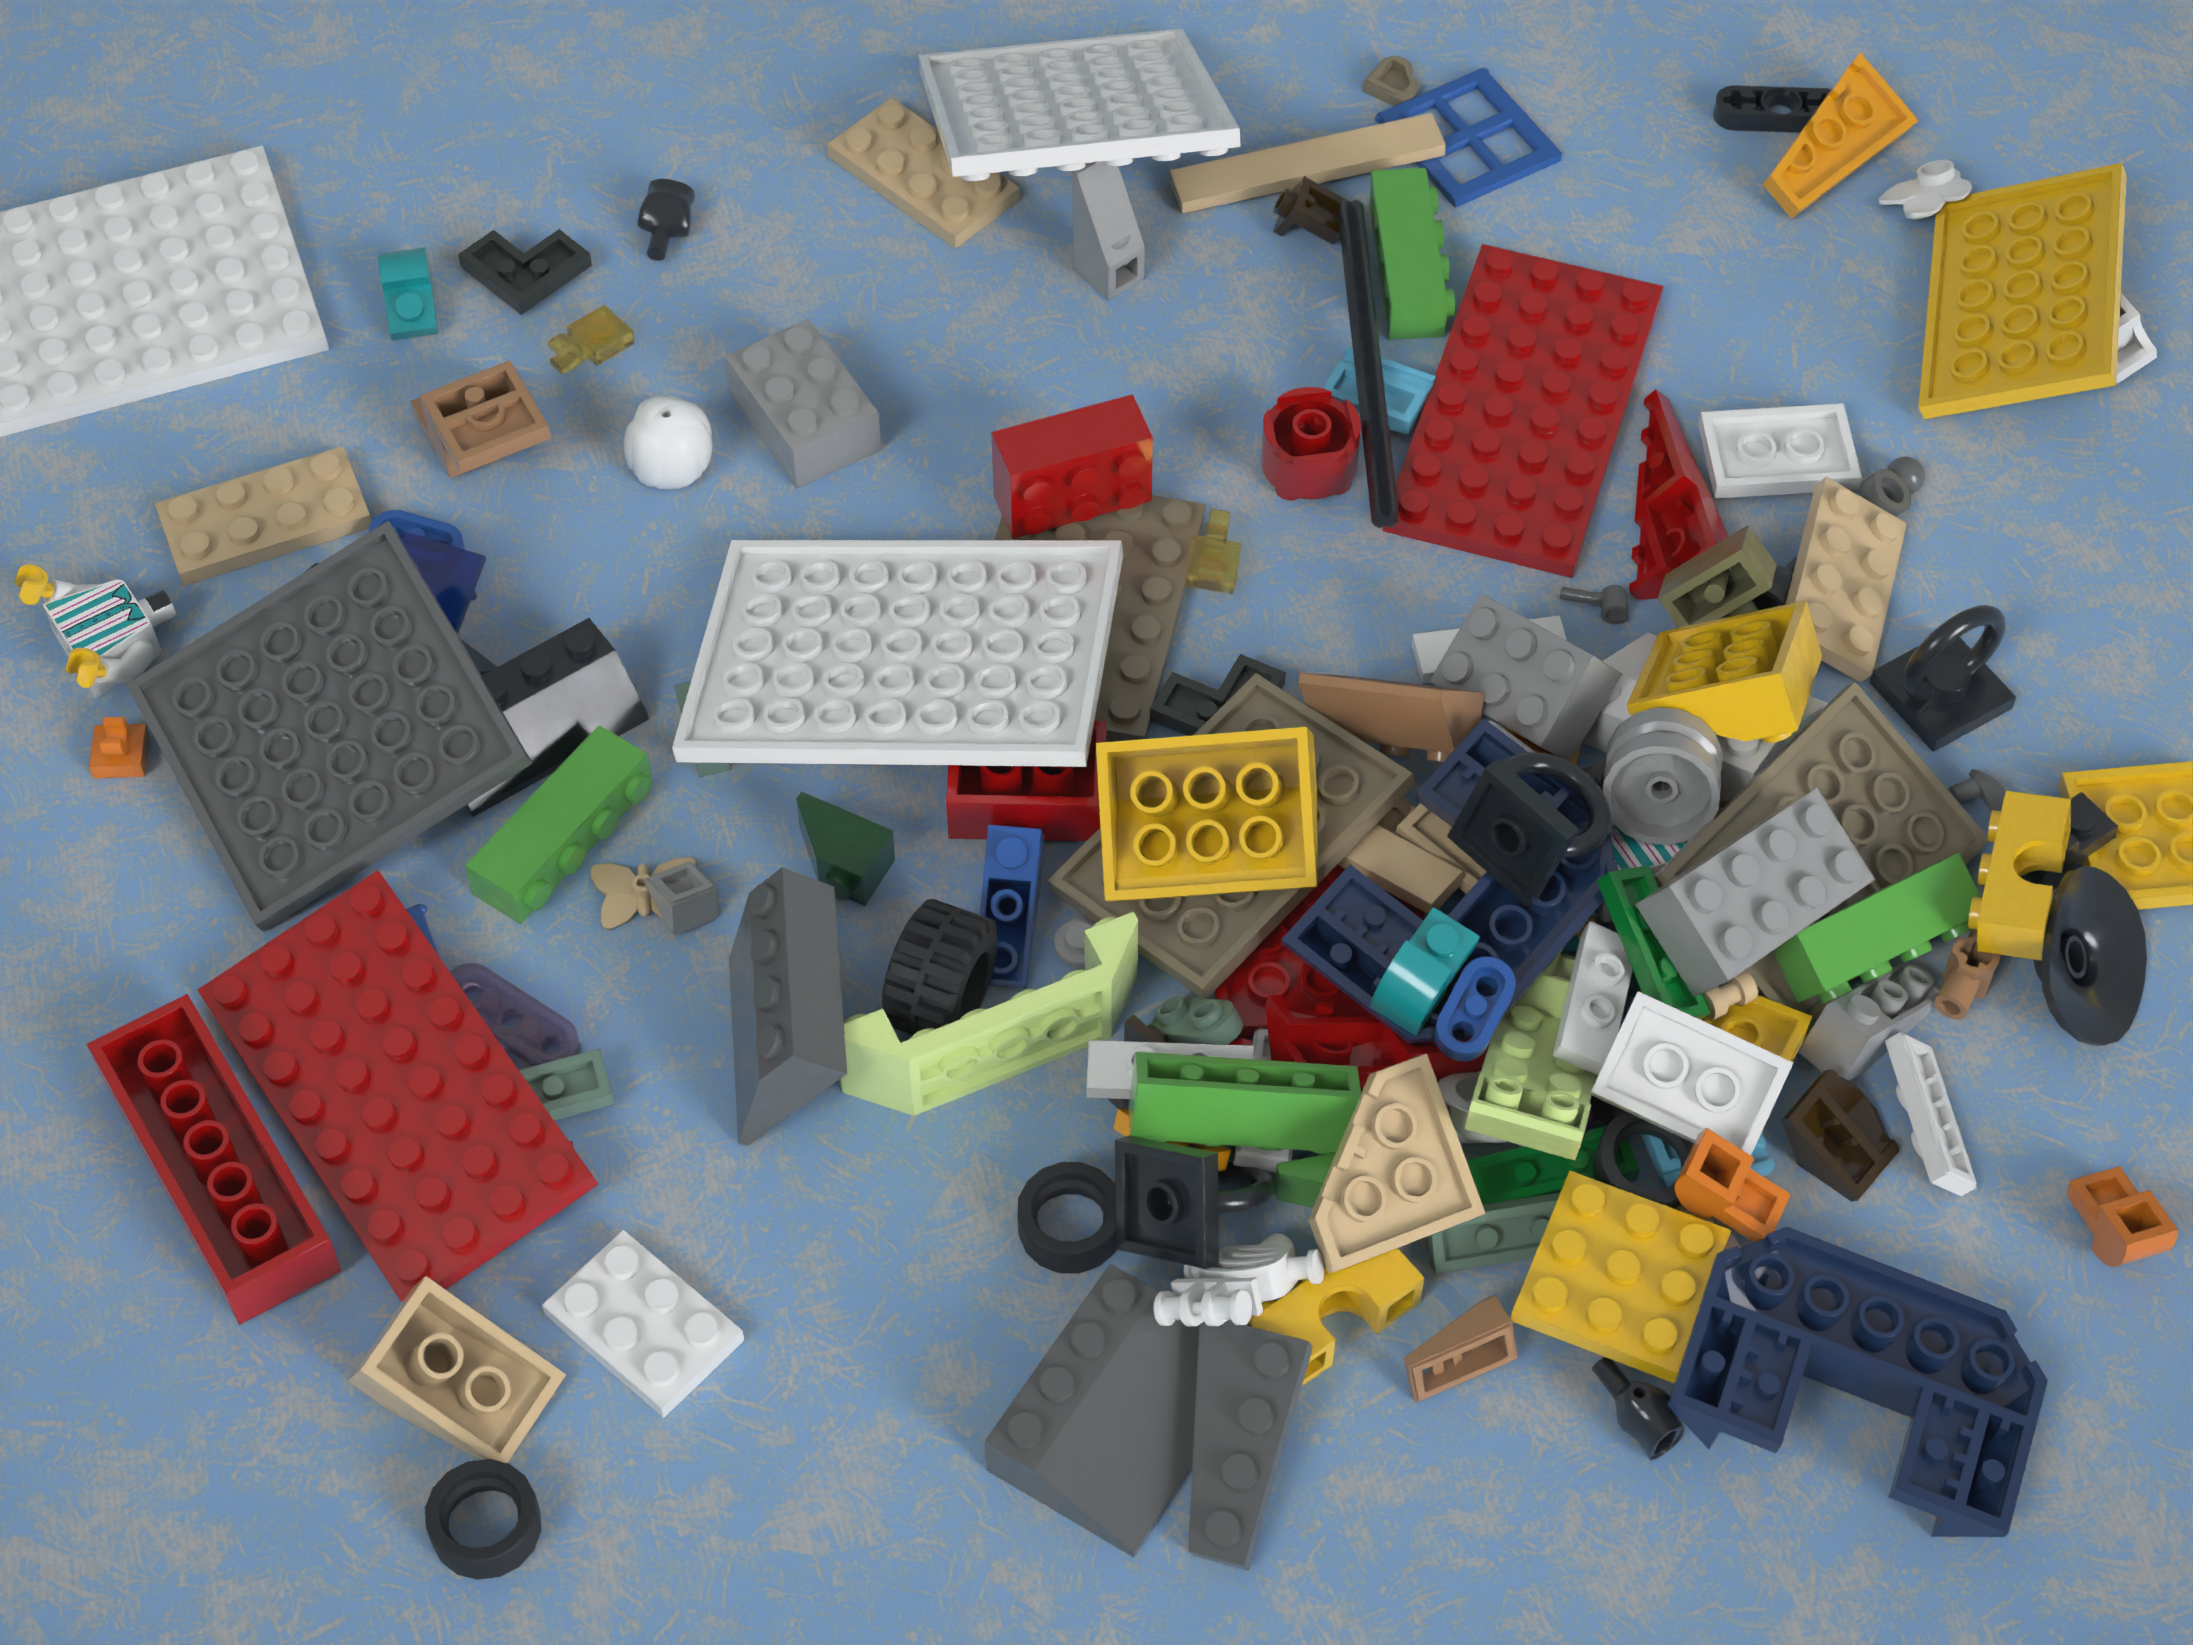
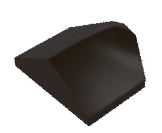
[1782,1069,1899,1202]

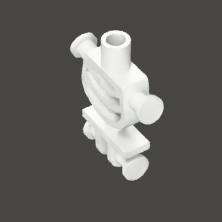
[1154,1233,1324,1326]

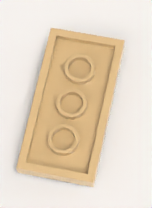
[827,97,1020,249]
[154,446,372,586]
[1785,477,1907,683]

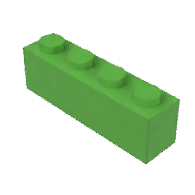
[1368,168,1455,340]
[465,725,653,925]
[1772,853,1982,1004]
[1128,1052,1361,1154]

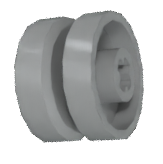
[1603,707,1723,845]

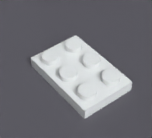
[1698,403,1862,499]
[1590,991,1793,1155]
[542,1230,744,1418]

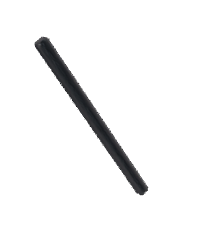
[1338,199,1399,528]

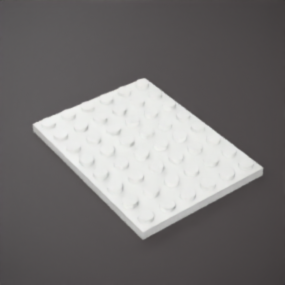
[918,28,1241,181]
[0,145,329,437]
[672,540,1123,767]

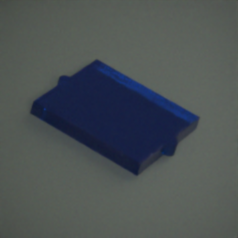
[402,532,486,634]

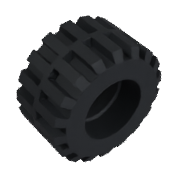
[882,898,998,1035]

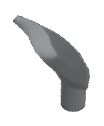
[1949,769,2006,812]

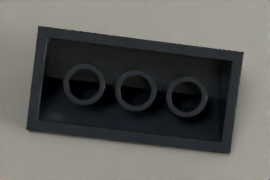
[465,618,649,817]

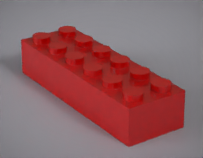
[87,994,342,1325]

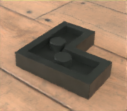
[458,229,592,315]
[1150,654,1286,736]

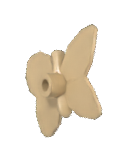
[591,857,696,930]

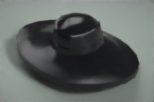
[2033,866,2147,1046]

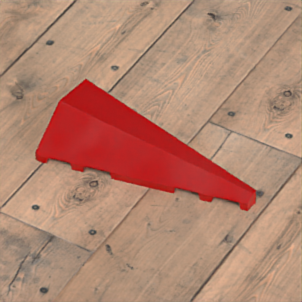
[1629,389,1729,600]
[1265,995,1490,1093]

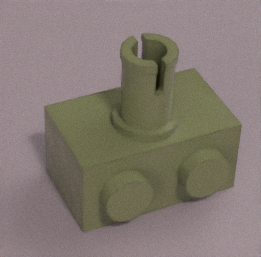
[1658,525,1777,628]

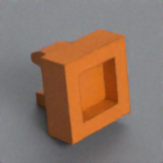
[89,717,150,779]

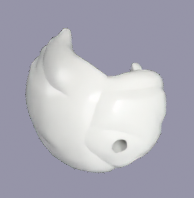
[624,395,713,490]

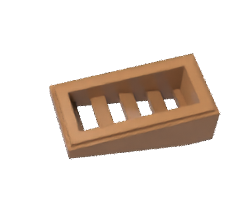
[1403,1295,1518,1403]

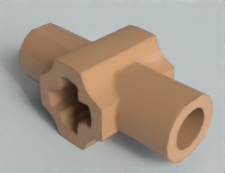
[1934,929,2001,1020]

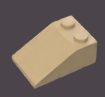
[347,1276,567,1463]

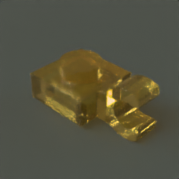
[548,305,634,374]
[1185,508,1241,594]

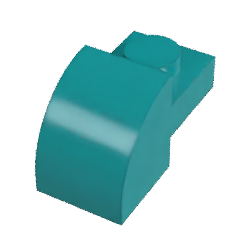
[378,247,439,341]
[1370,907,1480,1036]

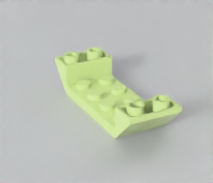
[838,911,1138,1116]
[1465,953,1596,1160]

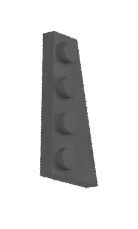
[1188,1321,1313,1571]

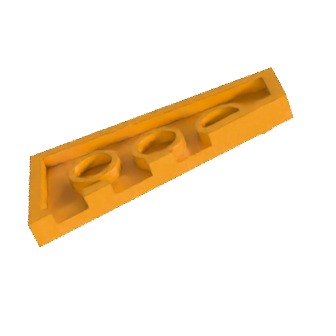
[1762,52,1919,219]

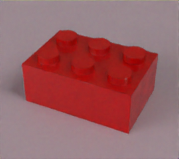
[991,394,1153,539]
[946,721,1107,842]

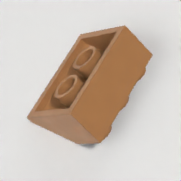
[1298,672,1484,762]

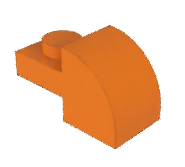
[1674,1128,1791,1243]
[2067,1166,2178,1267]

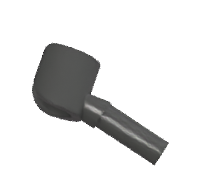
[1560,584,1628,624]

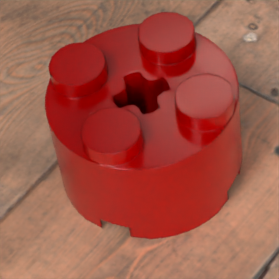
[1261,387,1361,501]

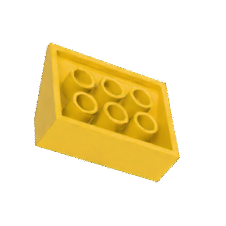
[1627,600,1822,743]
[1096,727,1318,902]

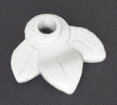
[1878,160,1972,220]

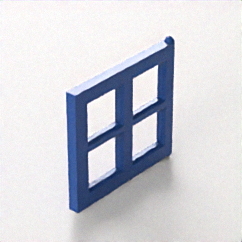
[1375,67,1562,208]

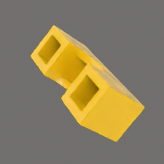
[1968,791,2071,961]
[1247,1248,1424,1386]

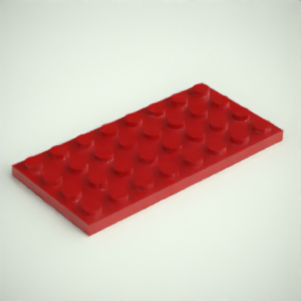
[1382,244,1664,578]
[197,870,599,1303]

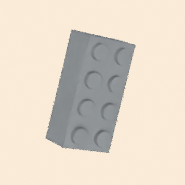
[1635,788,1875,997]

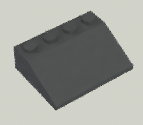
[729,867,847,1146]
[985,1264,1199,1558]

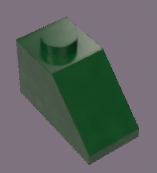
[796,791,895,906]

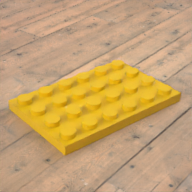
[1918,163,2127,419]

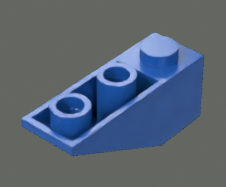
[980,825,1045,988]

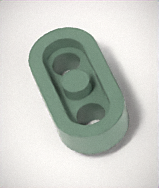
[1152,996,1244,1045]

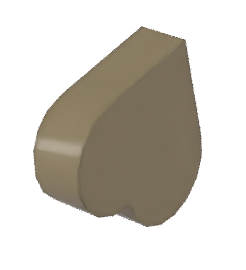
[1362,56,1418,106]

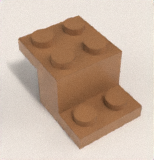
[410,360,551,479]

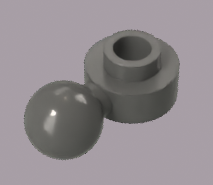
[1861,456,1925,517]

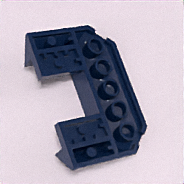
[1281,718,1618,1043]
[1667,1227,2048,1537]

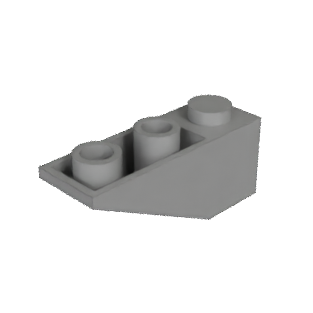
[1072,161,1145,301]
[1798,961,1941,1080]

